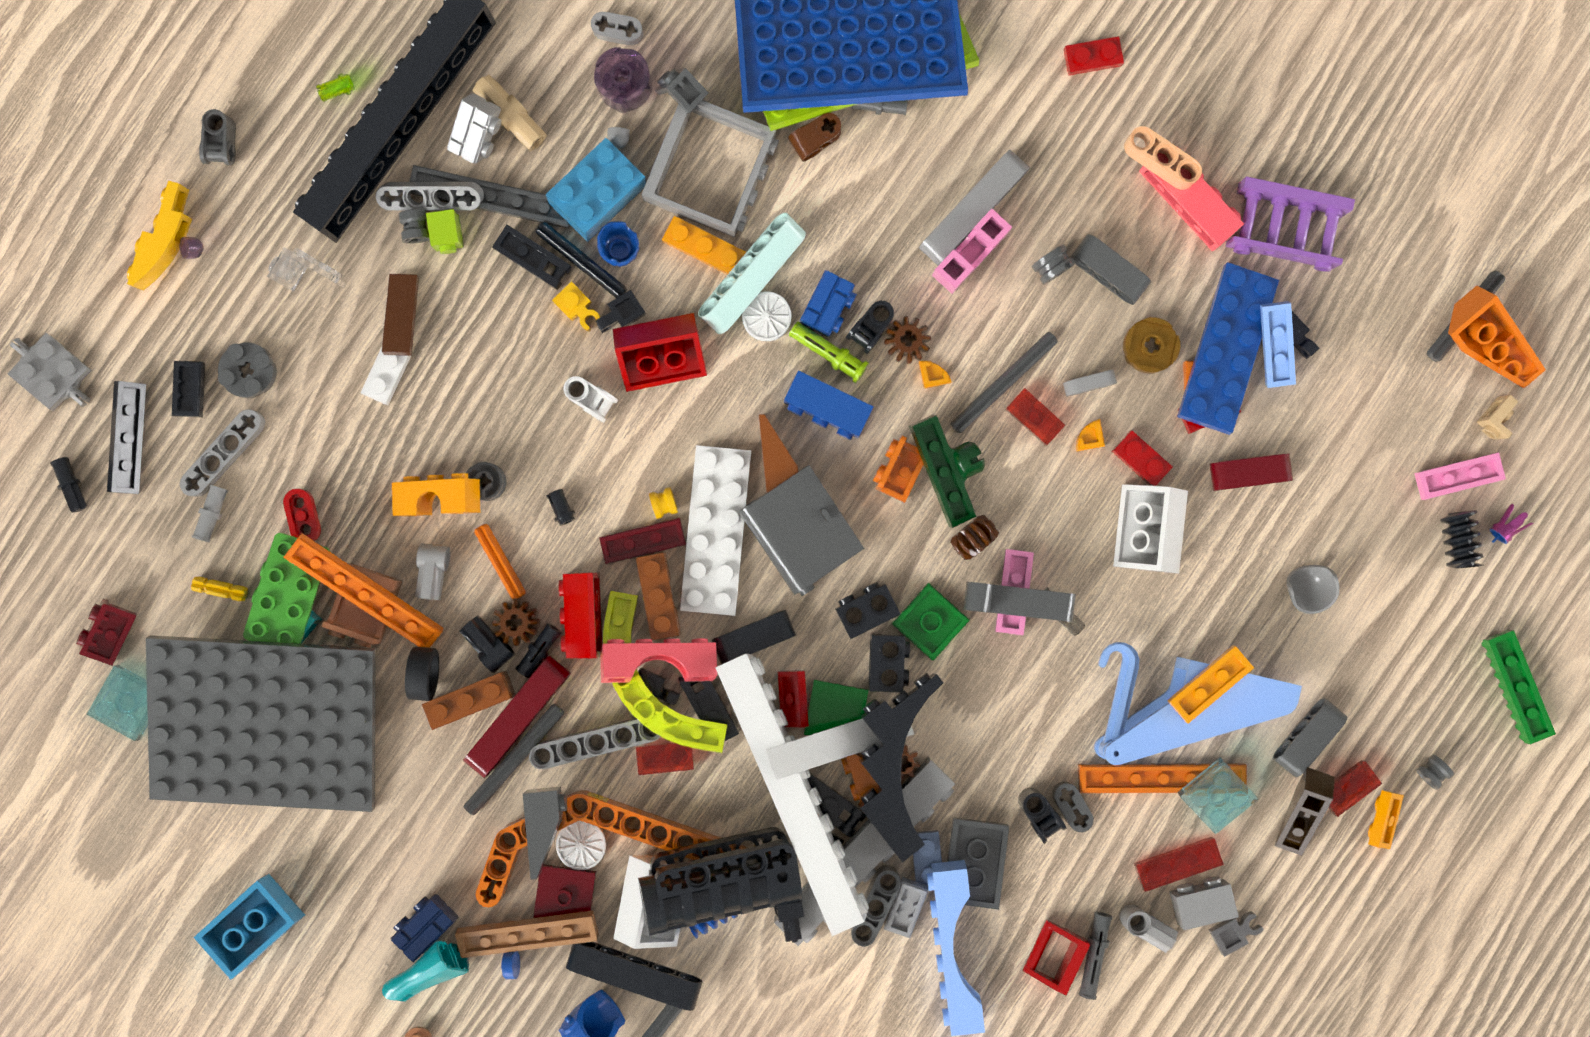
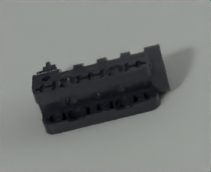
[638,827,804,943]

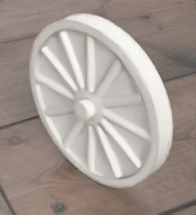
[742,291,792,341]
[556,820,607,870]

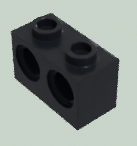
[835,582,901,639]
[868,634,910,693]

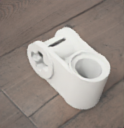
[564,376,618,423]

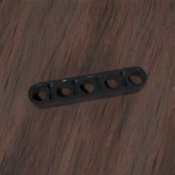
[566,942,703,1011]

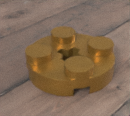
[1123,317,1181,374]

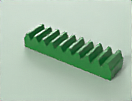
[1481,630,1556,745]

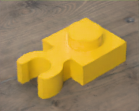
[552,281,600,332]

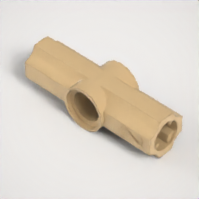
[472,74,547,152]

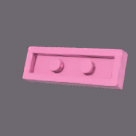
[1414,453,1506,500]
[995,549,1034,635]

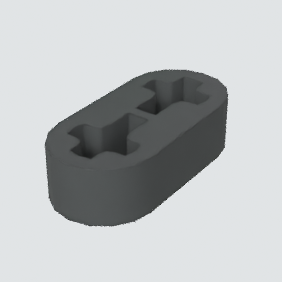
[1052,782,1094,833]

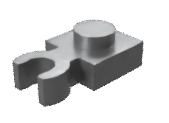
[1208,911,1264,957]

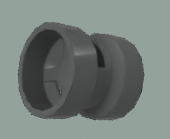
[398,209,430,244]

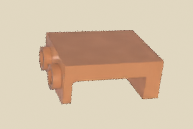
[321,563,403,648]

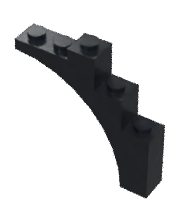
[858,673,943,863]

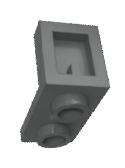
[655,68,709,113]

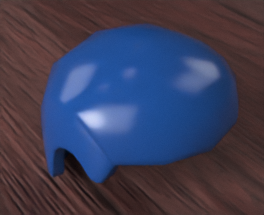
[597,221,640,267]

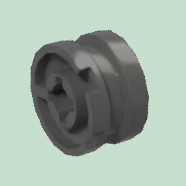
[1031,244,1076,285]
[466,462,507,501]

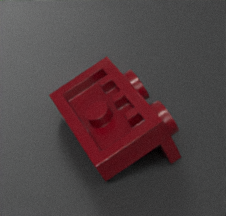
[76,598,137,666]

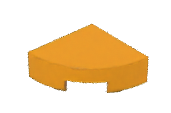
[918,361,952,389]
[1076,419,1105,452]

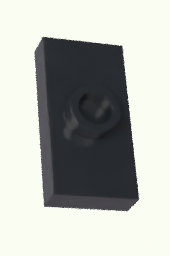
[171,361,205,418]

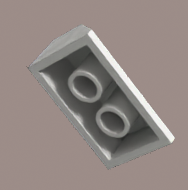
[1113,484,1188,574]
[613,855,680,949]

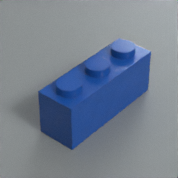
[784,370,874,440]

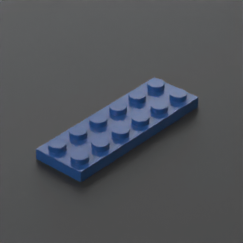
[1177,262,1279,435]

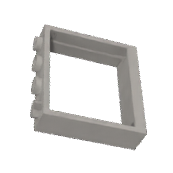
[641,100,779,237]

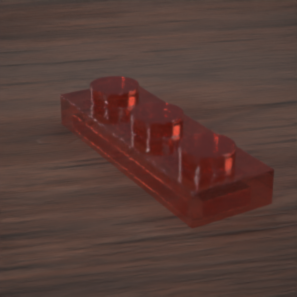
[1134,837,1224,892]

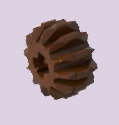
[884,316,931,364]
[950,515,999,560]
[492,599,541,646]

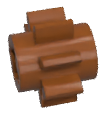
[901,744,921,780]

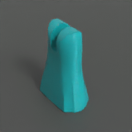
[382,940,469,1002]

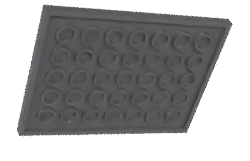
[146,635,376,812]

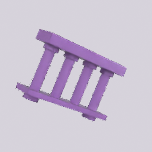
[1226,176,1355,272]

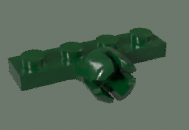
[909,415,985,528]

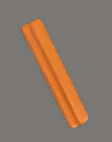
[474,524,526,599]

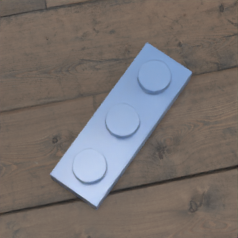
[1260,301,1296,388]

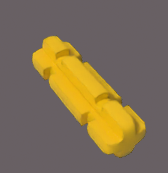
[191,576,248,601]

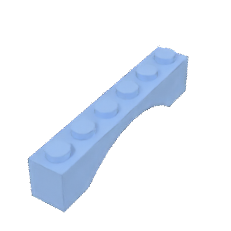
[927,860,985,1036]

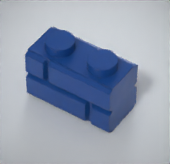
[800,270,857,337]

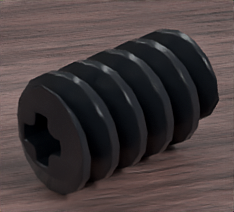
[1440,510,1484,569]

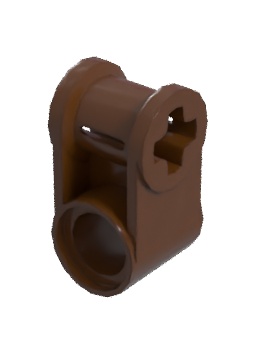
[788,113,841,162]

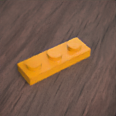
[662,216,746,275]
[1167,645,1254,724]

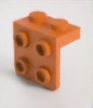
[873,435,924,503]

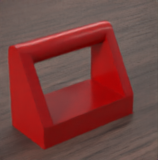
[1022,920,1090,995]

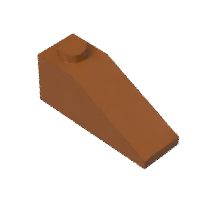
[759,414,798,493]

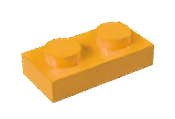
[1368,790,1404,849]

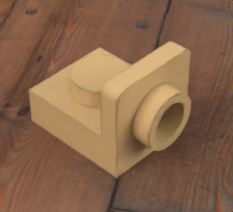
[1477,395,1518,440]

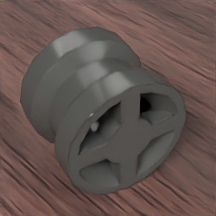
[1416,754,1454,790]

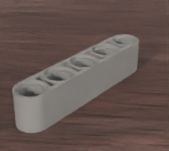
[919,150,1030,266]
[529,718,661,769]

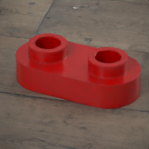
[283,489,321,541]

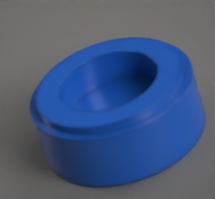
[501,951,520,980]

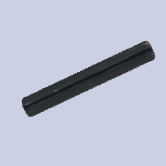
[535,222,627,298]

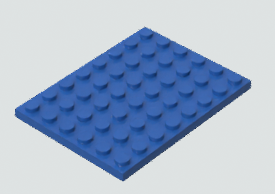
[735,0,968,113]

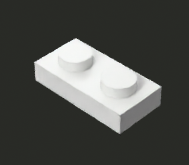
[361,347,411,405]

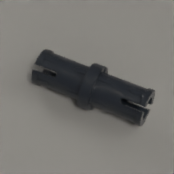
[515,623,562,678]

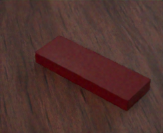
[599,518,686,564]

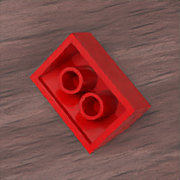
[613,313,707,392]
[558,572,603,659]

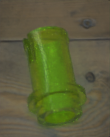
[316,73,355,102]

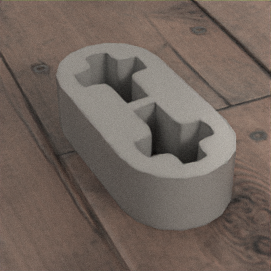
[591,12,643,45]
[1063,370,1117,397]

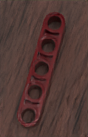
[463,655,571,779]

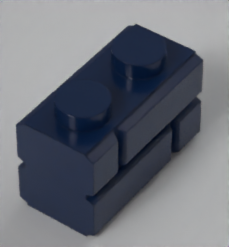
[390,894,459,962]

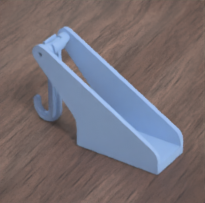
[1094,642,1302,765]

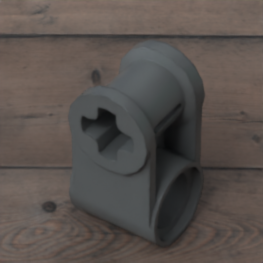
[199,109,236,166]

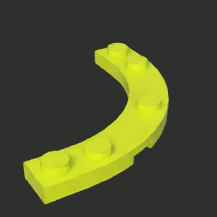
[603,591,727,753]

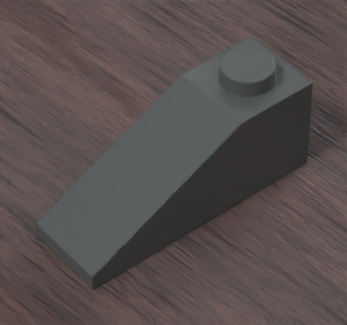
[523,786,567,880]

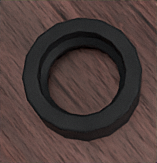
[405,647,440,701]

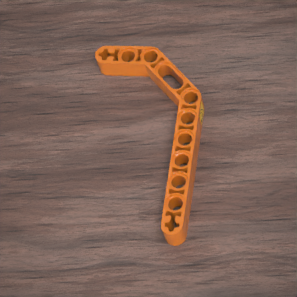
[476,790,747,908]

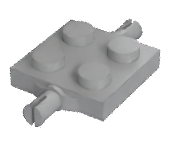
[8,333,92,411]

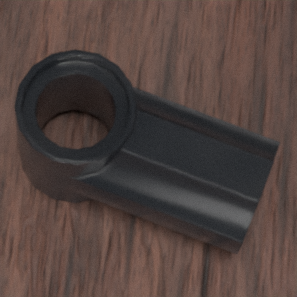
[459,615,515,673]

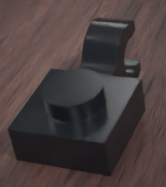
[595,290,646,334]
[1292,311,1320,359]
[638,667,681,705]

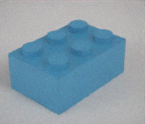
[546,138,646,242]
[193,874,305,980]

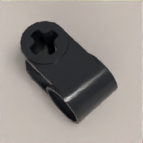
[846,300,894,354]
[1018,788,1067,844]

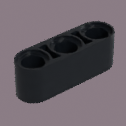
[712,610,796,665]

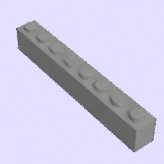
[774,757,955,946]

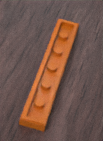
[283,533,444,648]
[1078,763,1247,793]

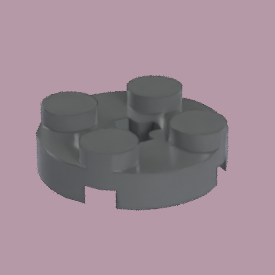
[218,342,277,398]

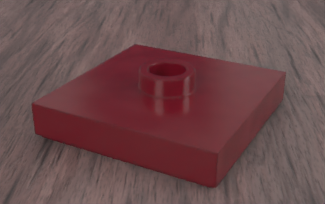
[533,865,597,918]

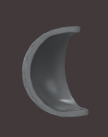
[1287,565,1339,614]

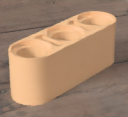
[1124,126,1202,190]

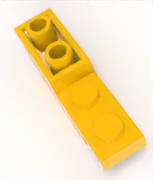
[127,180,192,291]

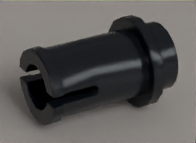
[546,489,575,526]

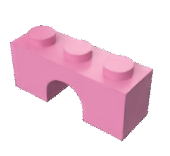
[932,209,1012,294]

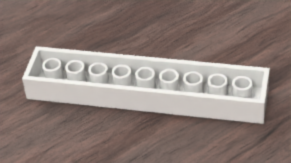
[715,653,869,936]

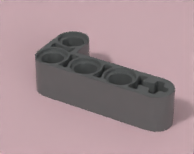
[963,582,1076,622]

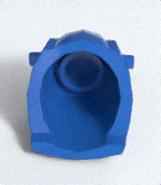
[558,989,625,1037]

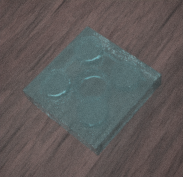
[86,665,148,741]
[1177,757,1259,835]

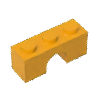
[392,473,481,516]

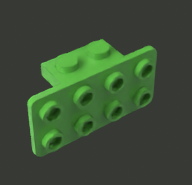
[243,533,330,644]

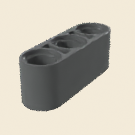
[1071,234,1151,305]
[1273,698,1348,777]
[850,865,901,947]

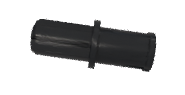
[50,457,87,513]

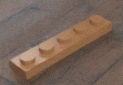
[455,911,599,958]

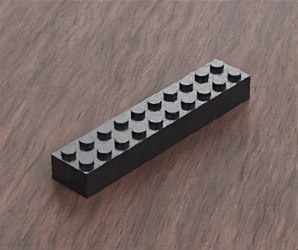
[293,0,496,243]

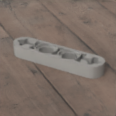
[376,182,484,210]
[180,409,265,497]

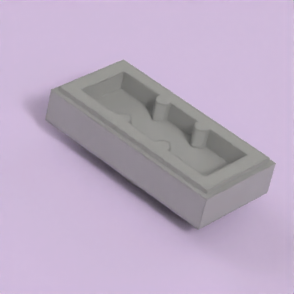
[884,877,928,938]

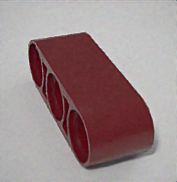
[1209,453,1293,491]

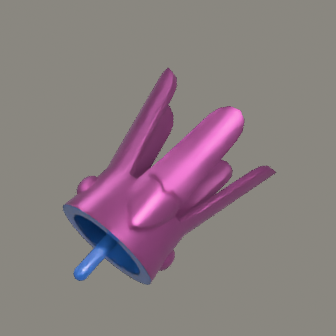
[1489,503,1534,544]

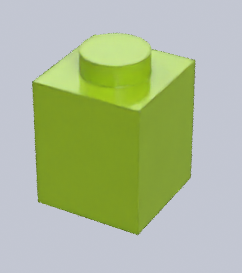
[426,209,464,254]

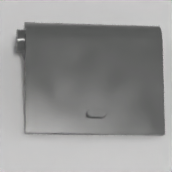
[738,465,865,596]

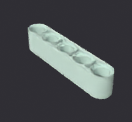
[698,213,806,334]

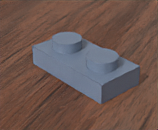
[913,830,942,885]

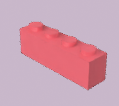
[1139,147,1244,252]

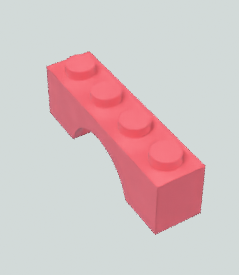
[600,638,717,683]

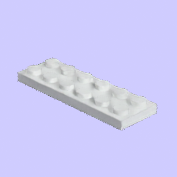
[680,445,751,616]

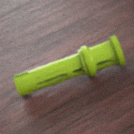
[788,321,869,384]

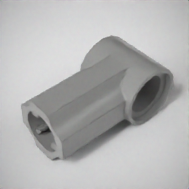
[415,543,450,600]
[1120,904,1178,953]

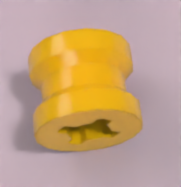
[649,487,678,519]

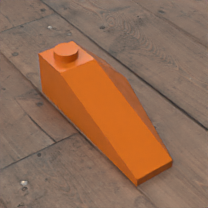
[1448,285,1546,388]

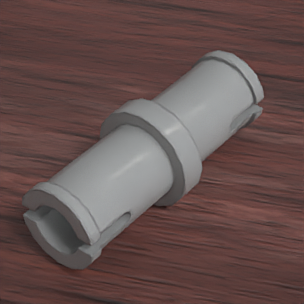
[192,485,228,543]

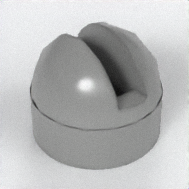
[607,127,630,149]

